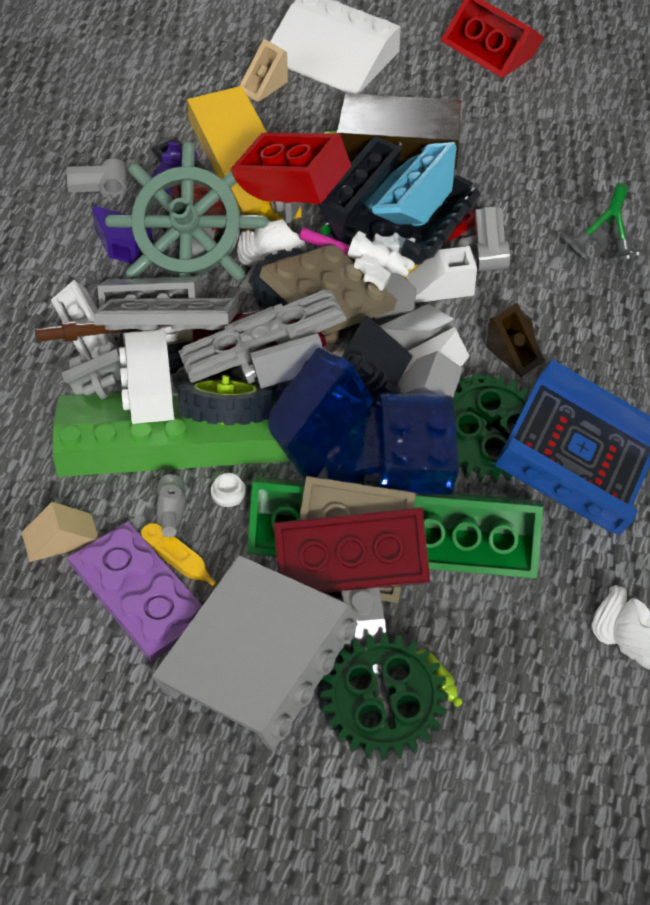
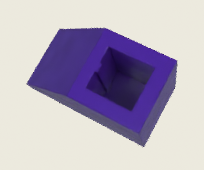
[92,206,153,264]

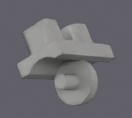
[62,342,126,400]

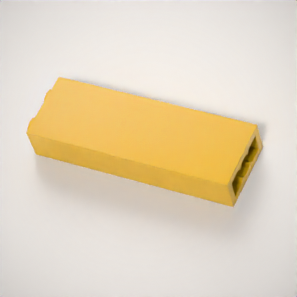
[187,86,301,231]

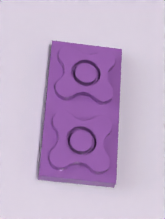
[67,521,202,662]

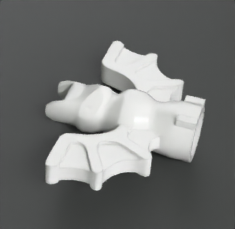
[348,231,415,291]

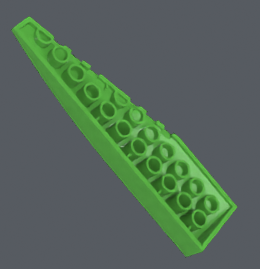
[53,392,469,477]

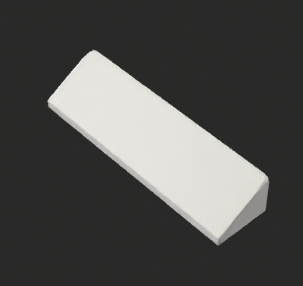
[51,280,119,361]

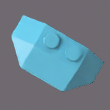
[364,142,456,226]

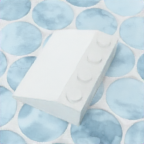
[270,0,401,94]

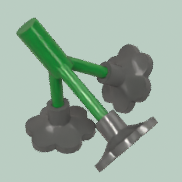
[560,182,645,262]

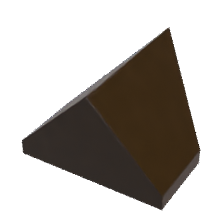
[486,303,545,377]

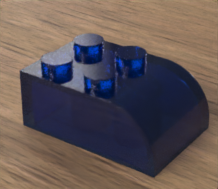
[269,347,373,480]
[376,392,459,495]

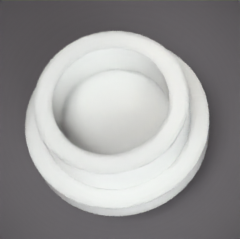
[211,473,246,507]

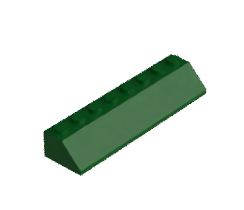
[247,477,544,579]

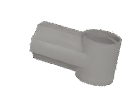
[66,158,128,197]
[474,207,510,271]

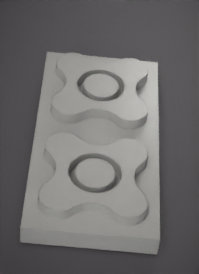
[93,298,239,330]

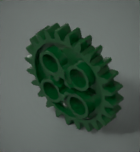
[435,374,529,483]
[321,633,448,760]

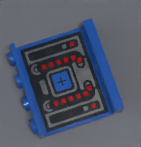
[495,359,650,535]

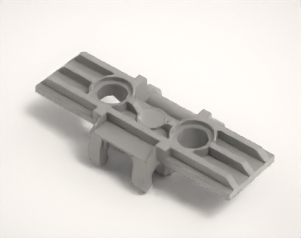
[178,290,346,384]

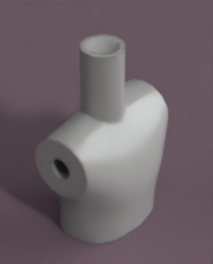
[156,474,186,537]

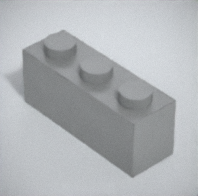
[97,276,203,308]

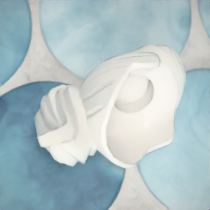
[237,220,306,267]
[591,585,650,670]

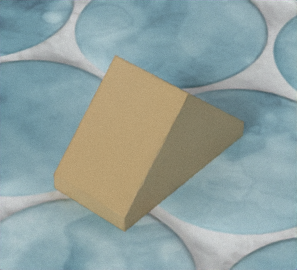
[239,39,288,102]
[22,502,99,562]

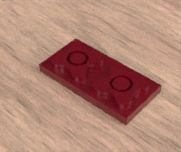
[274,507,430,594]

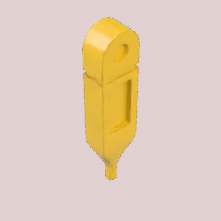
[141,523,218,587]

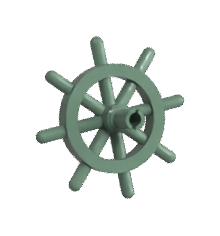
[105,141,269,281]

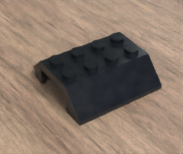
[318,135,480,265]

